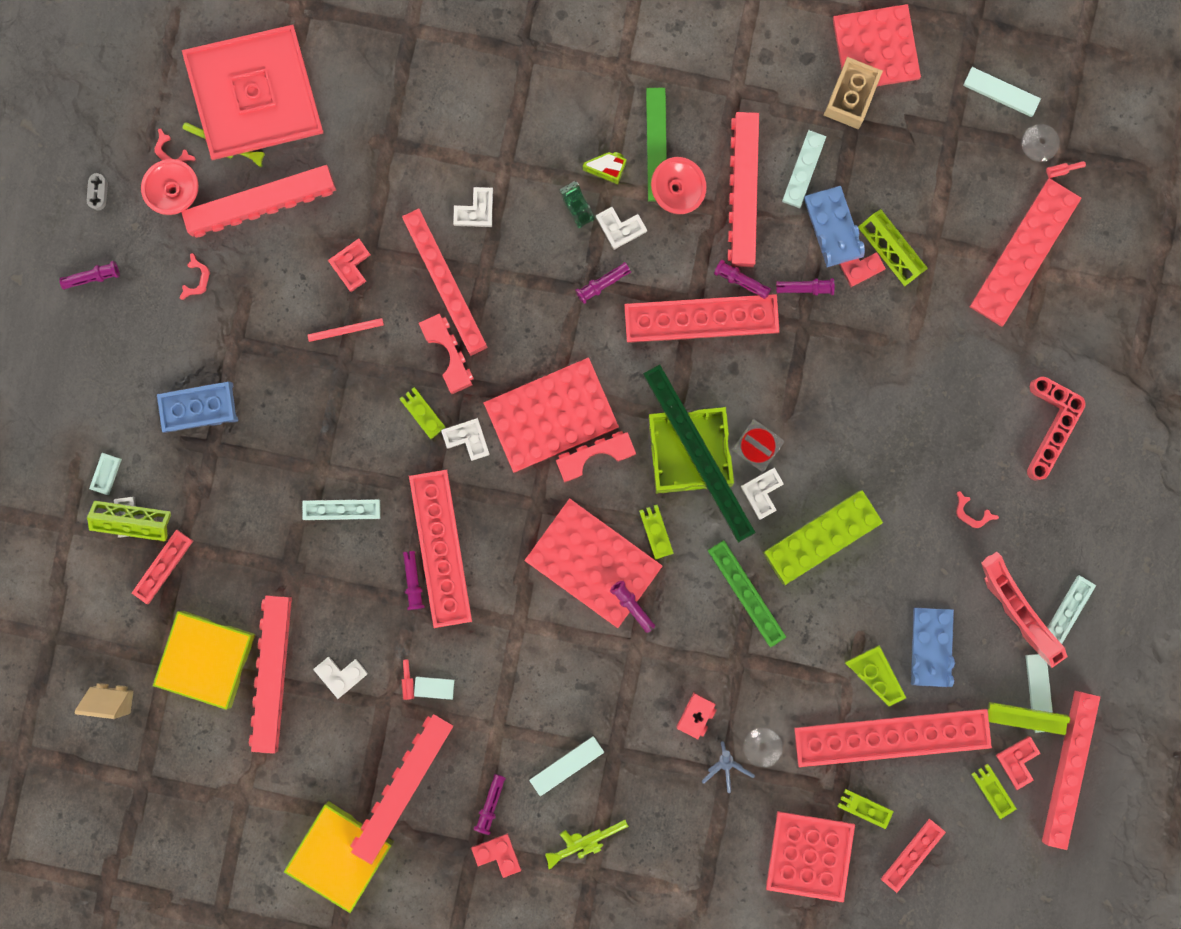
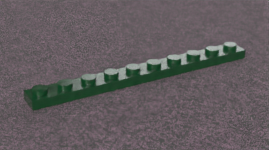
[643,364,756,543]

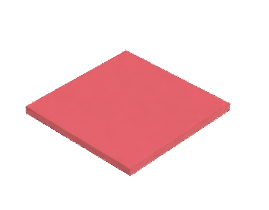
[182,25,323,160]

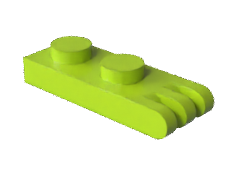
[399,387,446,439]
[639,505,674,560]
[971,764,1017,819]
[837,789,894,829]

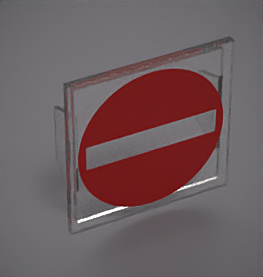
[732,419,785,472]

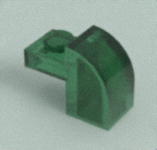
[559,181,595,228]

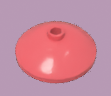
[651,157,706,214]
[141,159,199,215]

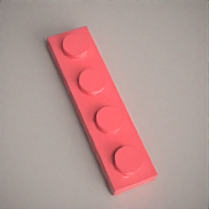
[132,530,193,604]
[881,819,946,893]

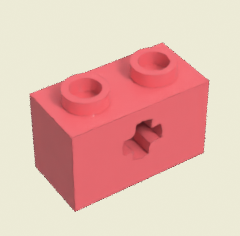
[676,692,717,739]

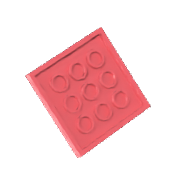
[833,4,921,86]
[766,811,855,902]

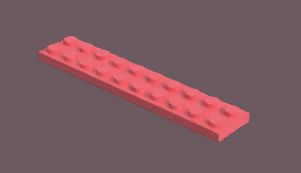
[794,709,992,767]

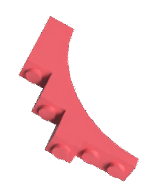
[981,552,1068,668]

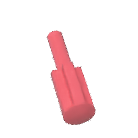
[1046,161,1086,178]
[401,659,414,700]

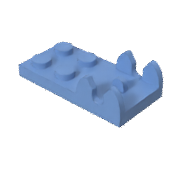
[804,186,865,267]
[157,382,238,433]
[911,608,955,687]

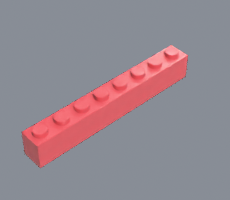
[727,112,759,267]
[181,165,336,238]
[402,209,488,356]
[249,595,292,754]
[1042,691,1100,850]
[350,714,453,865]

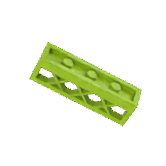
[858,209,928,286]
[87,501,171,541]
[988,702,1070,735]

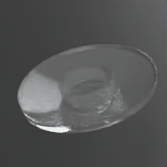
[1021,124,1060,162]
[744,728,782,767]

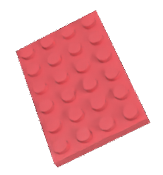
[484,358,619,473]
[524,498,662,628]

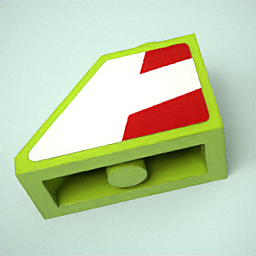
[583,152,627,184]

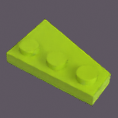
[845,645,906,706]

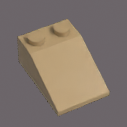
[824,57,883,129]
[75,683,133,719]

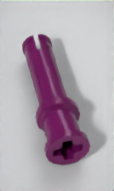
[714,260,771,299]
[59,261,120,290]
[575,262,631,304]
[776,278,835,296]
[403,551,425,610]
[610,581,655,633]
[474,774,506,835]

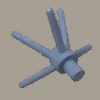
[702,741,755,793]

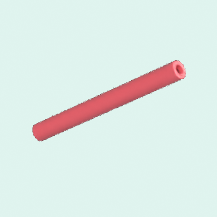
[308,318,384,342]

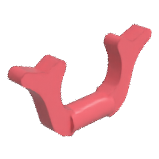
[155,129,196,162]
[180,253,210,300]
[956,491,999,528]

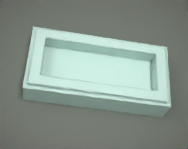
[89,453,122,495]
[414,677,455,700]

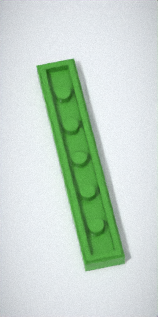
[646,88,667,201]
[707,540,786,648]

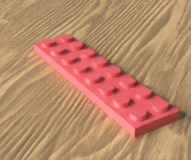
[969,178,1081,327]
[624,294,779,343]
[409,470,472,628]

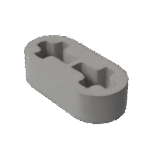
[87,173,108,211]

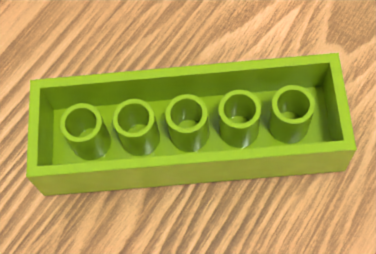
[762,490,883,585]

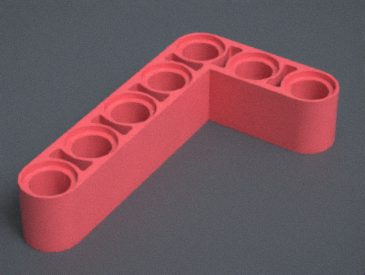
[1027,377,1086,480]

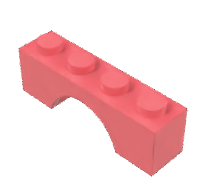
[419,314,474,394]
[556,431,636,483]

